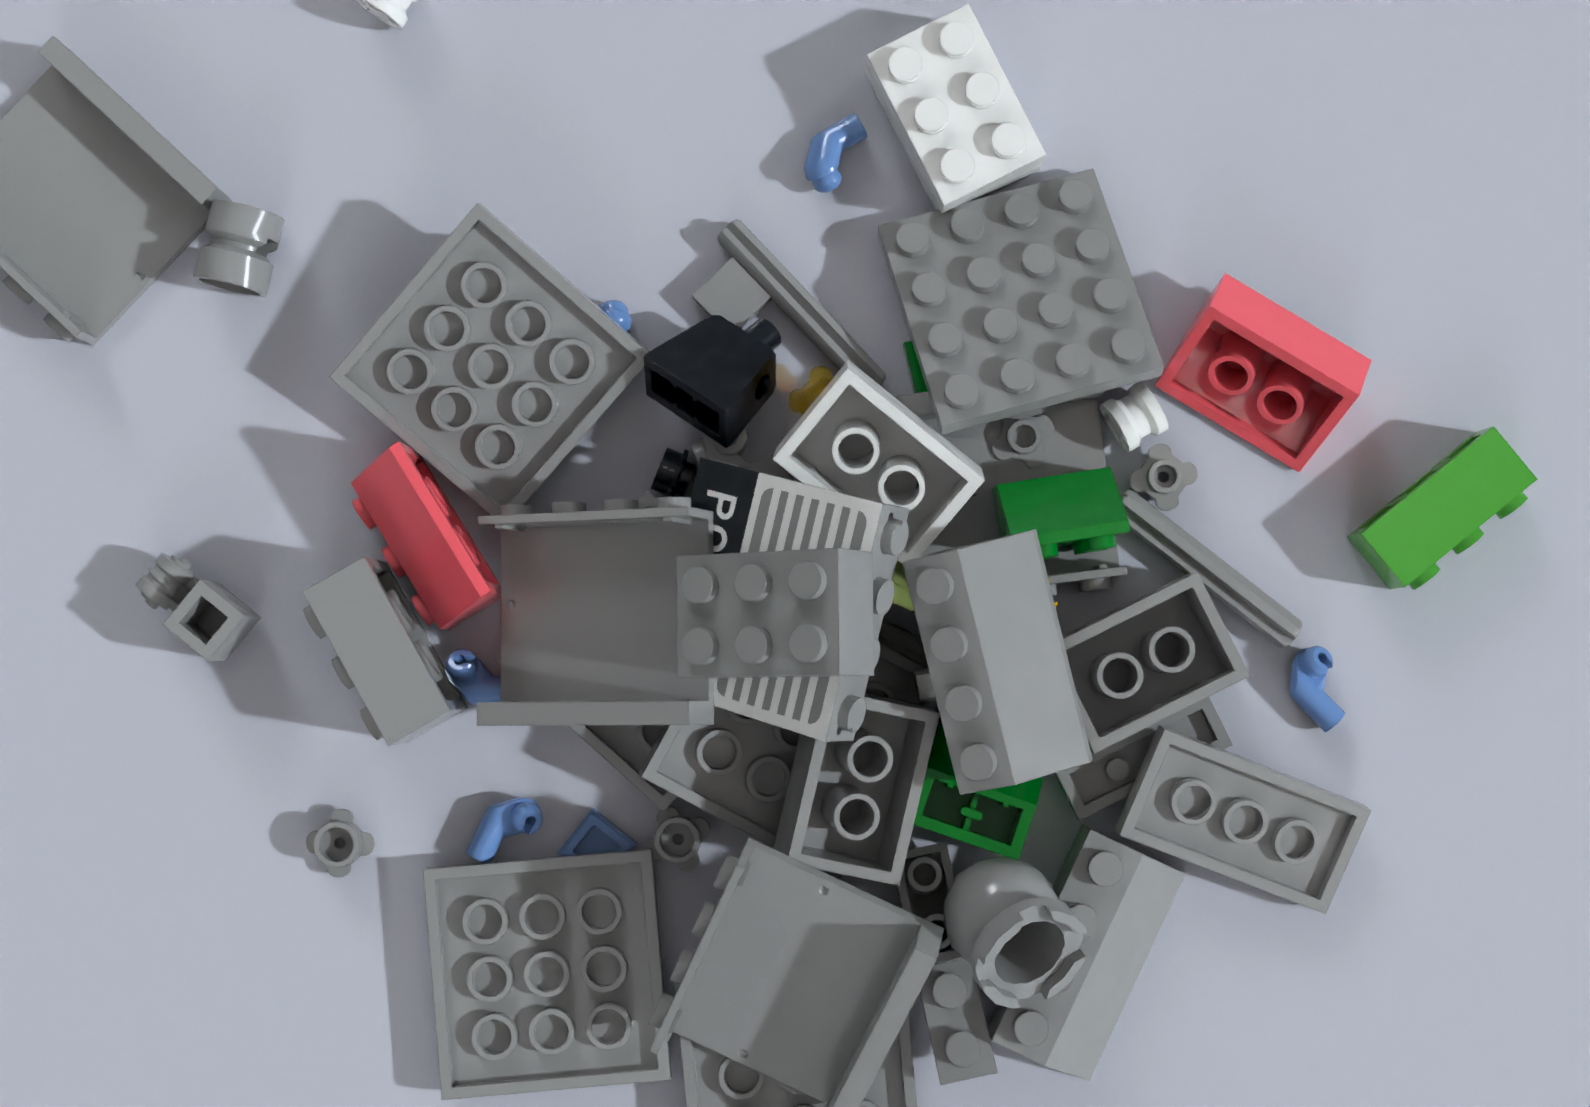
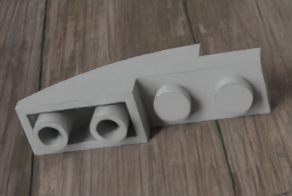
[897,842,998,1085]

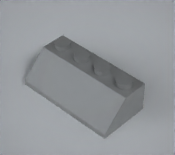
[903,529,1093,795]
[987,824,1185,1081]

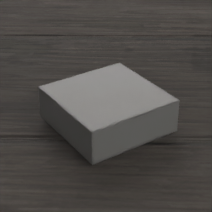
[692,257,771,329]

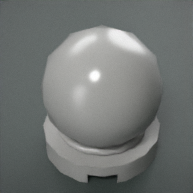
[944,856,1087,1009]

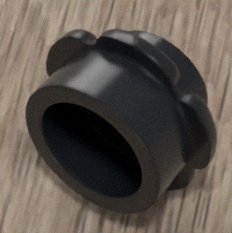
[650,447,696,497]

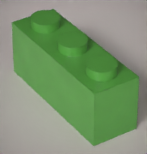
[1347,426,1538,590]

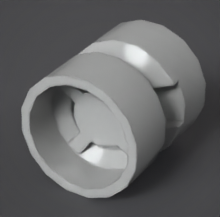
[193,199,285,297]

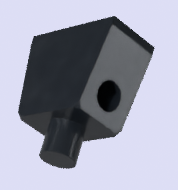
[643,315,781,448]

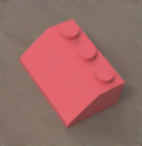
[1155,273,1372,472]
[351,441,501,630]

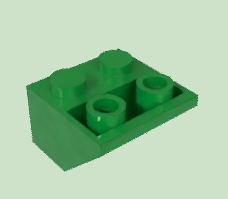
[992,467,1130,560]
[914,717,1043,860]

